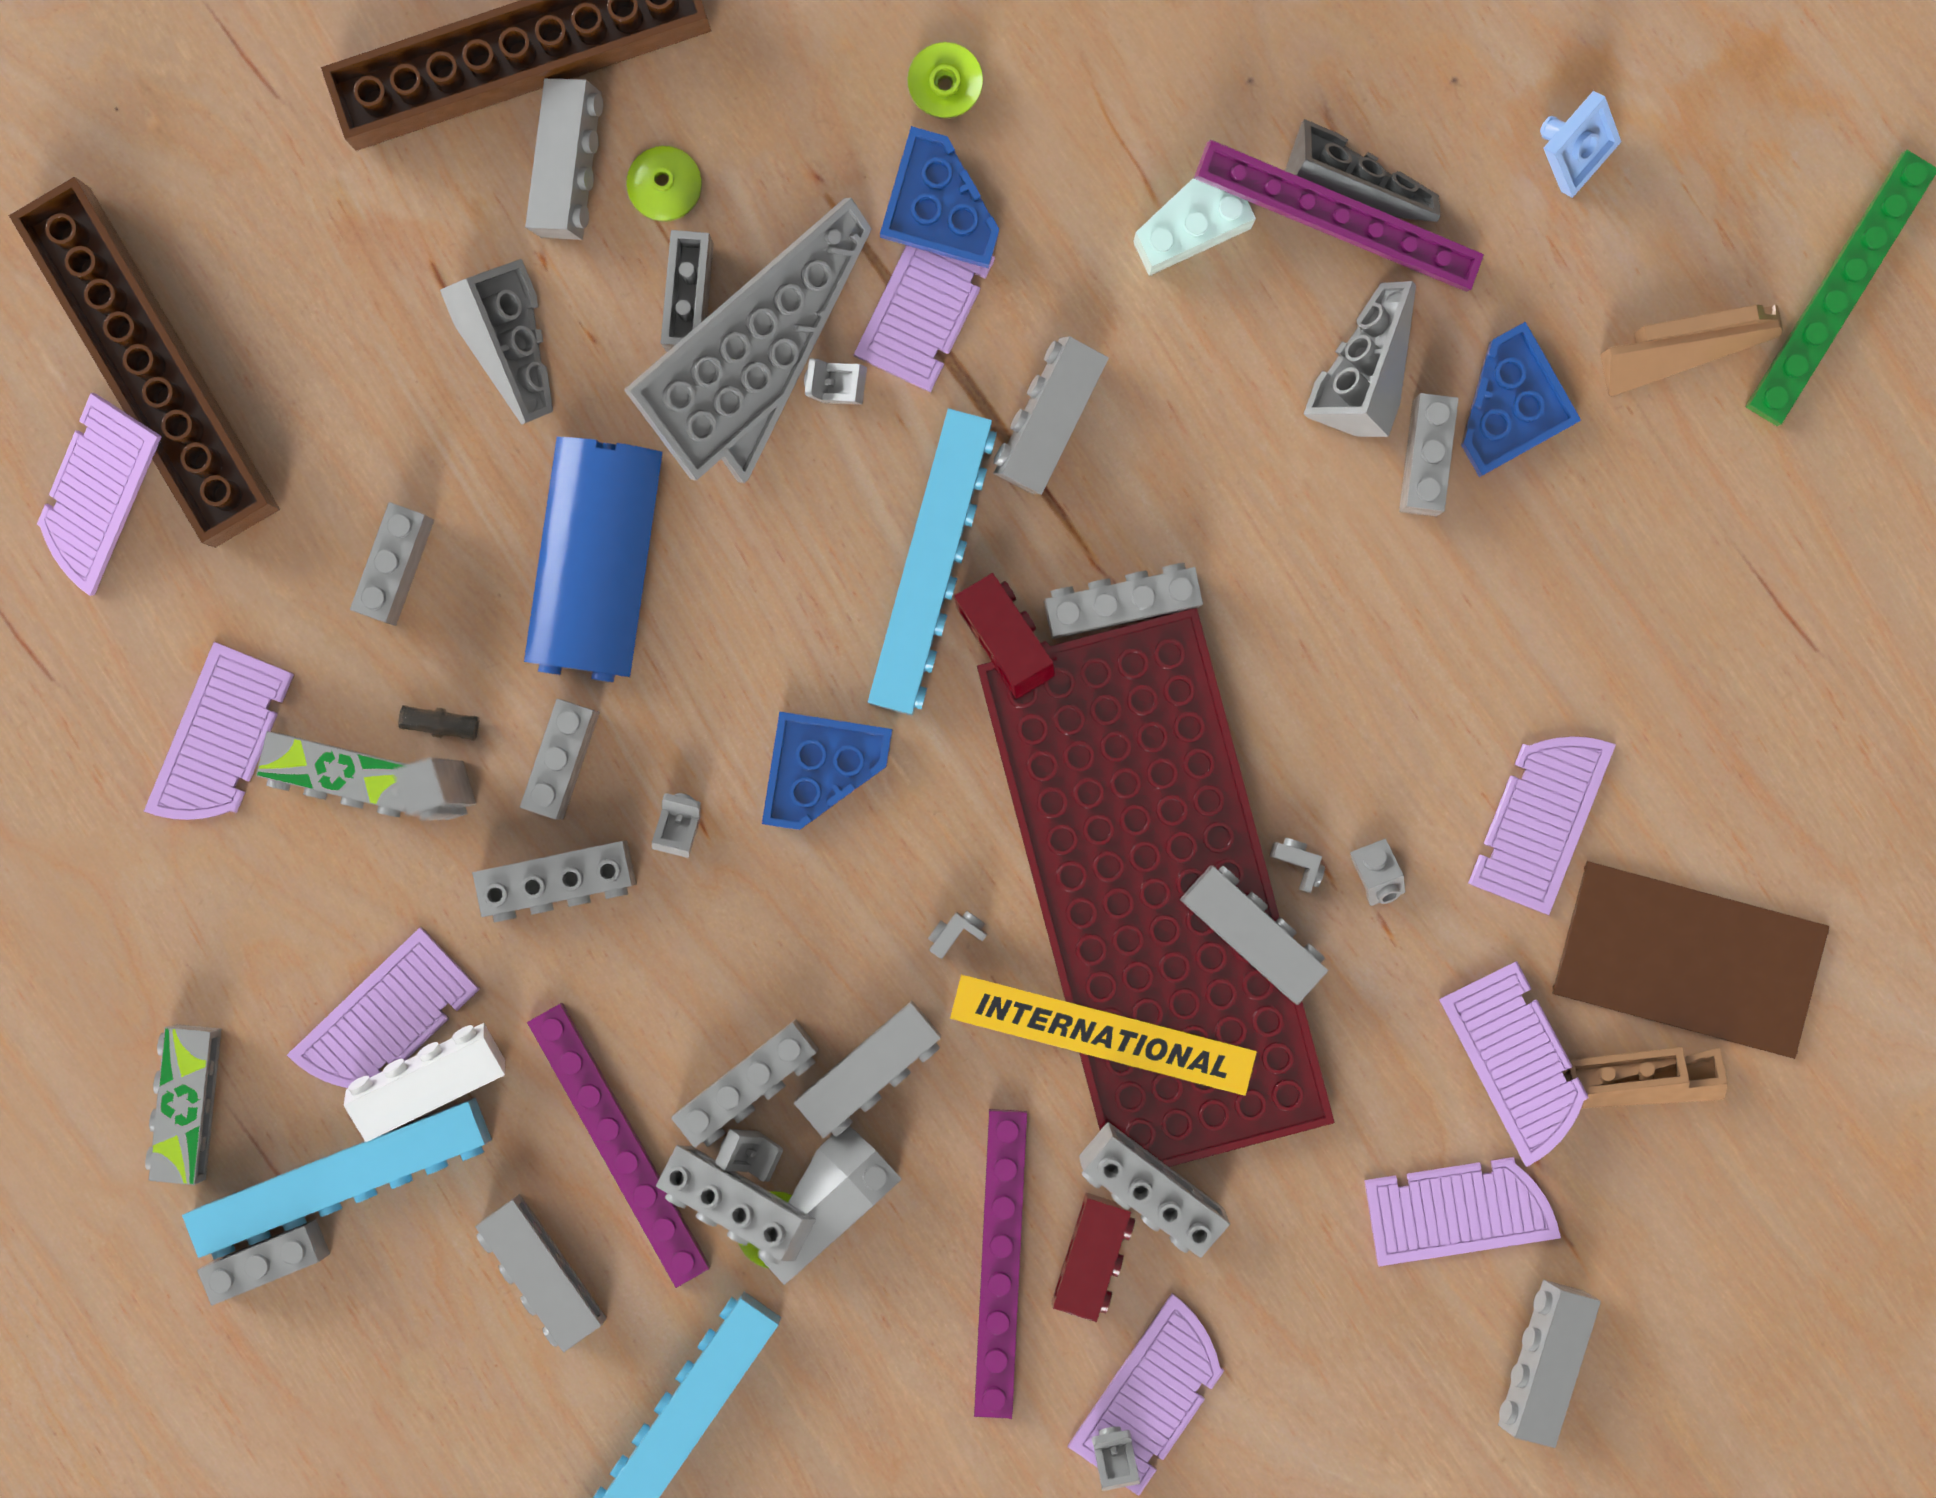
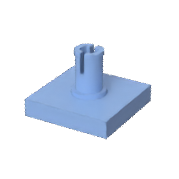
[1540,91,1621,198]

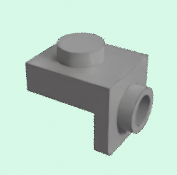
[804,358,867,405]
[652,793,701,858]
[1269,838,1325,893]
[1350,839,1405,906]
[928,911,987,959]
[714,1129,783,1182]
[1092,1426,1140,1491]

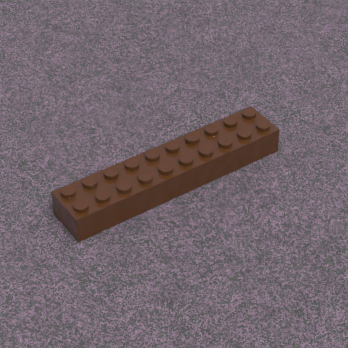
[321,0,712,151]
[8,177,280,548]

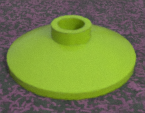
[907,42,983,118]
[626,146,702,221]

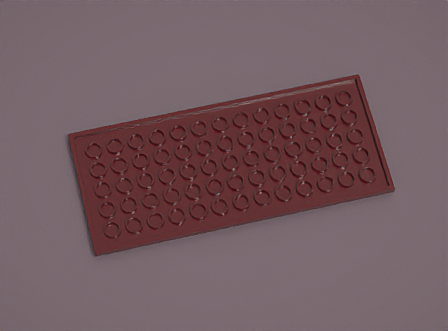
[977,607,1335,1167]

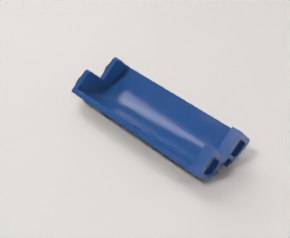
[524,437,663,682]

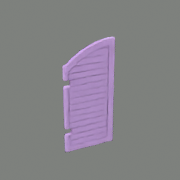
[854,245,995,392]
[37,393,162,596]
[144,642,294,820]
[1468,737,1616,915]
[287,927,480,1088]
[1439,961,1589,1167]
[1364,1157,1561,1266]
[1068,1293,1225,1496]

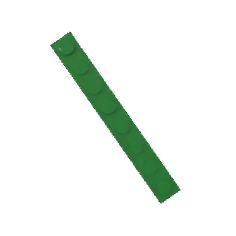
[1745,150,1936,426]

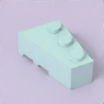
[1133,178,1256,276]

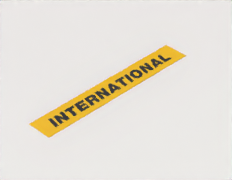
[950,974,1257,1096]

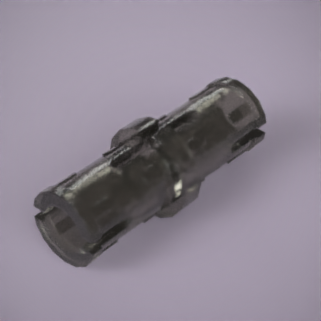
[398,705,479,741]

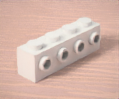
[344,1023,505,1142]

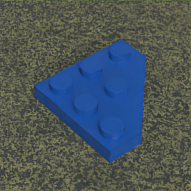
[880,126,1000,269]
[1461,321,1581,477]
[762,711,893,830]

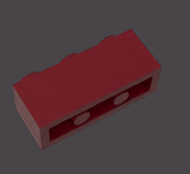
[954,573,1057,699]
[1052,1193,1135,1322]

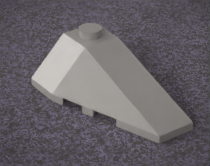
[440,259,553,424]
[1304,281,1416,437]
[758,1126,902,1285]

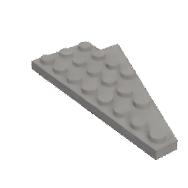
[624,198,872,483]

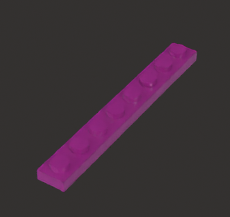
[1194,140,1484,292]
[527,1003,710,1288]
[974,1109,1027,1419]

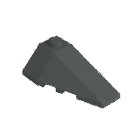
[1285,119,1441,222]

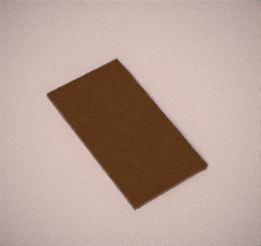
[1552,861,1830,1059]

